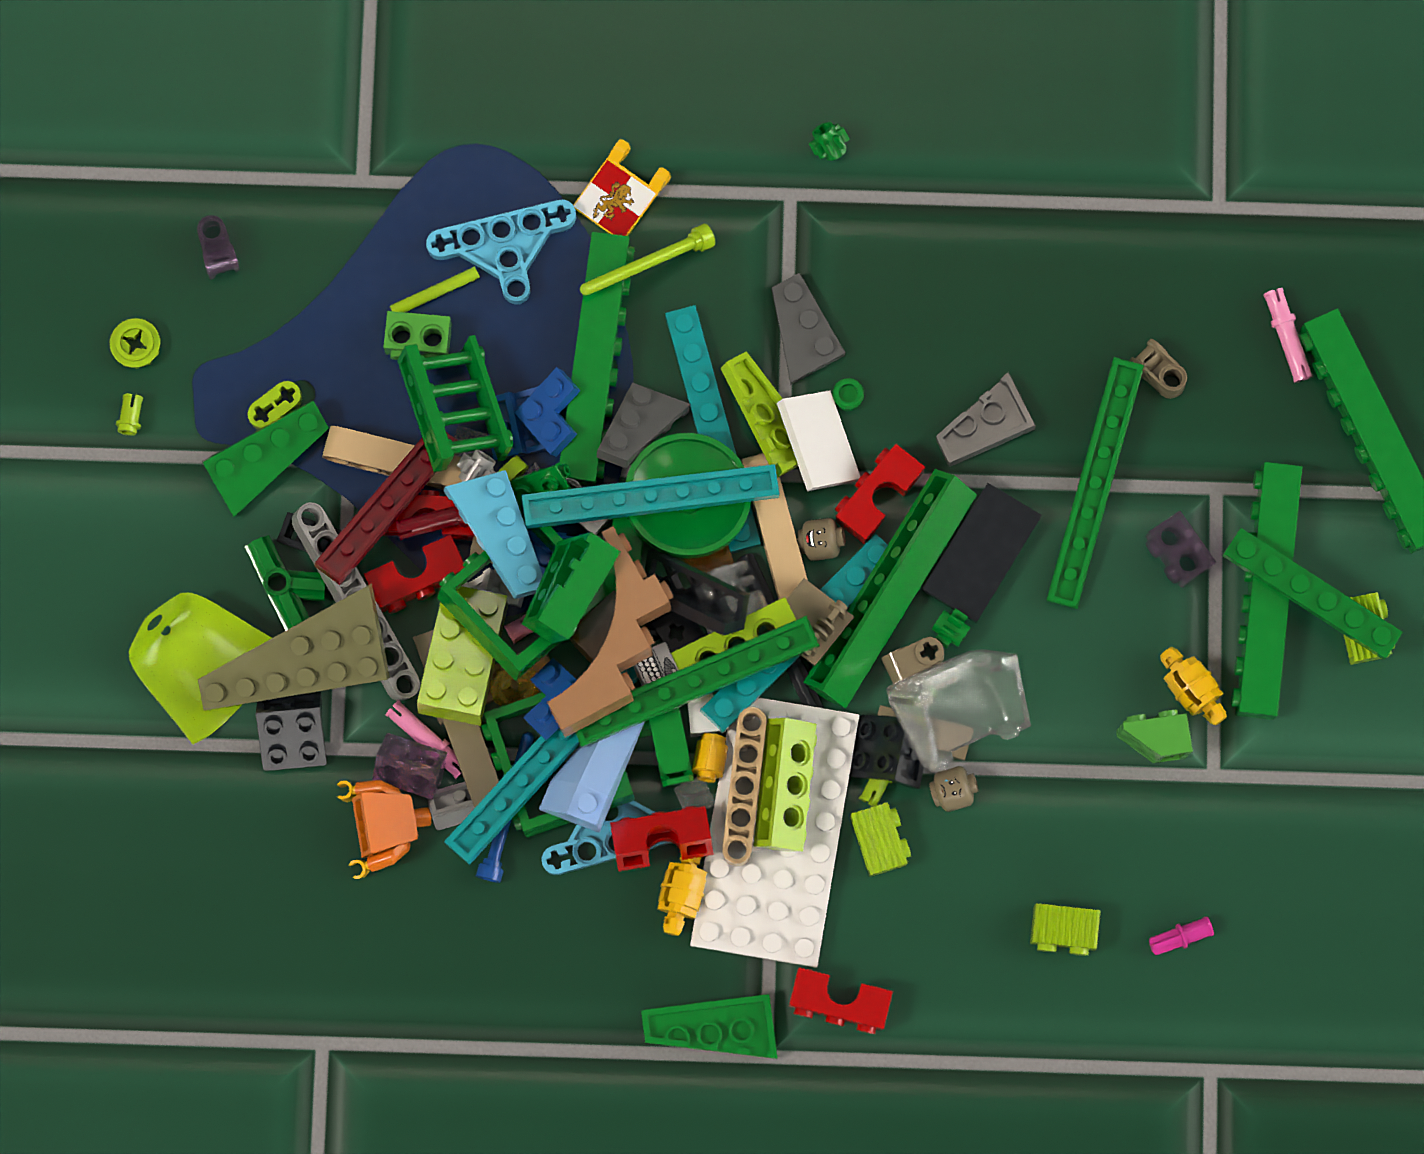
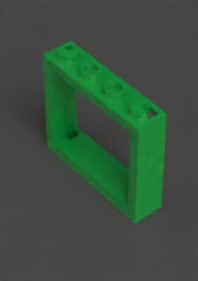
[437,513,612,681]
[481,693,635,838]

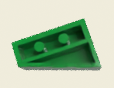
[522,532,621,643]

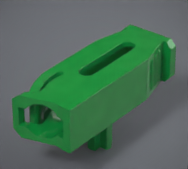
[638,685,694,787]

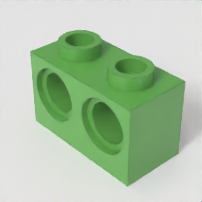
[383,311,452,360]

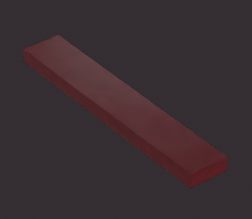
[314,432,458,585]

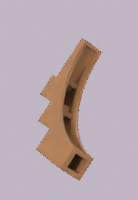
[547,526,673,737]

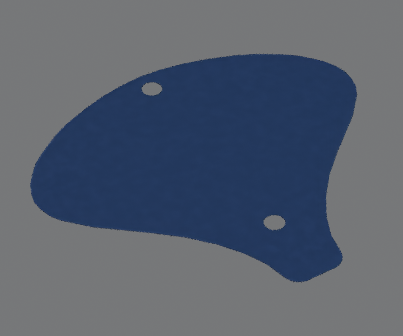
[192,143,633,616]

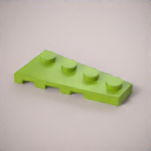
[721,351,798,478]

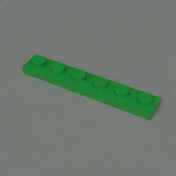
[1222,528,1403,660]

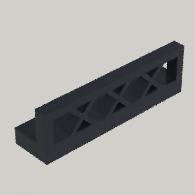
[643,549,750,636]

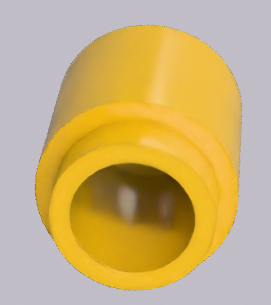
[692,733,728,783]

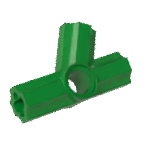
[244,535,326,631]

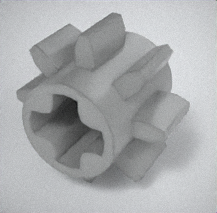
[456,450,497,482]

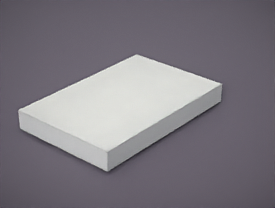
[777,391,860,491]

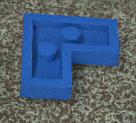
[514,367,580,457]
[523,658,577,740]

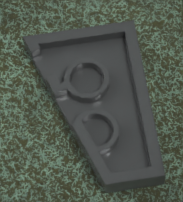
[772,273,845,385]
[936,372,1035,467]
[597,383,691,468]

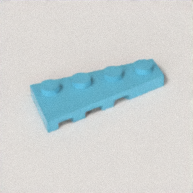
[444,470,543,599]

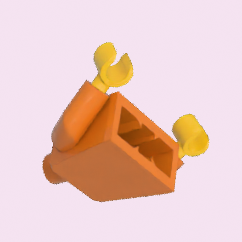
[337,780,431,879]

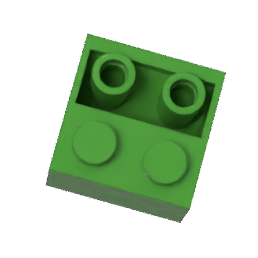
[1116,710,1193,764]

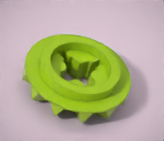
[110,318,161,369]

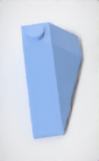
[539,721,645,833]

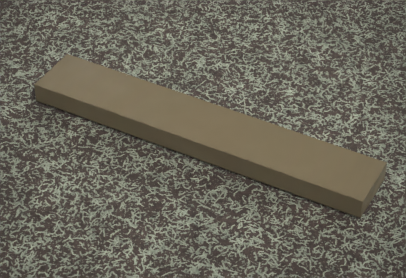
[413,630,499,808]

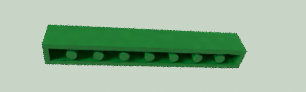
[560,232,635,486]
[1299,308,1424,554]
[1231,462,1303,720]
[803,469,977,709]

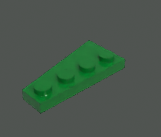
[202,400,329,517]
[641,994,778,1059]

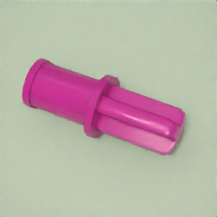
[1149,916,1214,955]

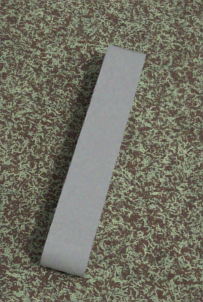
[292,502,420,701]

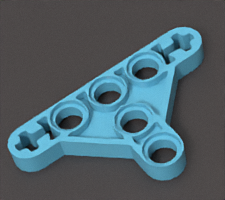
[426,200,576,304]
[542,801,678,875]

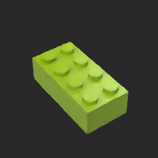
[417,586,508,726]

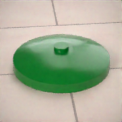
[626,433,751,559]

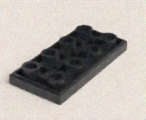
[922,483,1042,623]

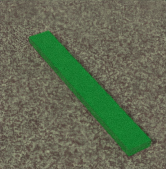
[1046,357,1144,609]
[575,616,820,748]

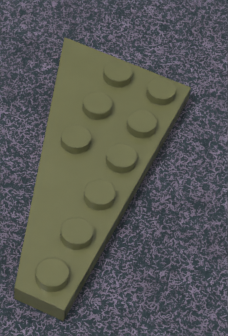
[198,584,390,710]

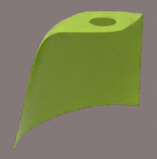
[129,592,272,745]

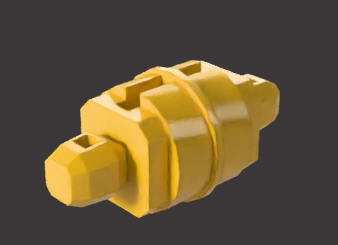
[1160,647,1227,725]
[658,857,707,936]

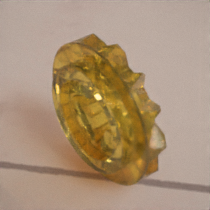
[490,667,539,706]

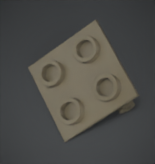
[765,578,854,666]

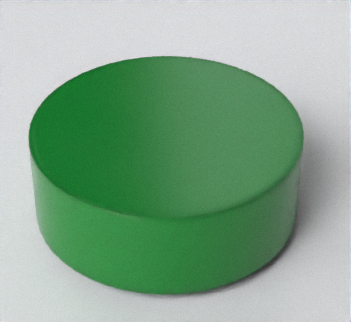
[832,378,864,411]

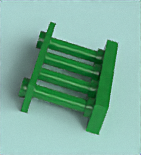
[397,335,513,472]

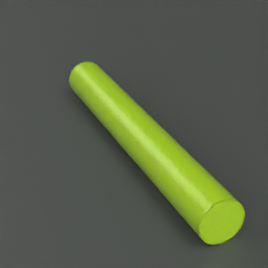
[390,266,480,312]

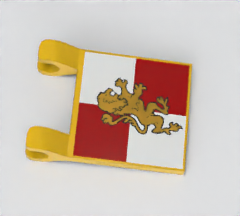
[573,139,671,236]

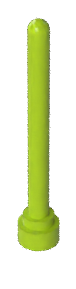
[580,224,715,295]

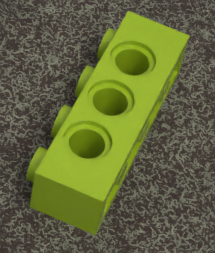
[671,597,796,670]
[753,718,817,852]

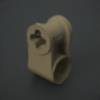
[1128,339,1187,399]
[881,637,944,688]

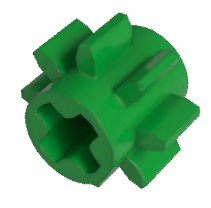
[809,122,850,161]
[931,608,971,649]

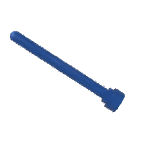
[476,732,534,883]

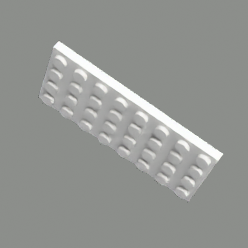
[690,698,859,968]

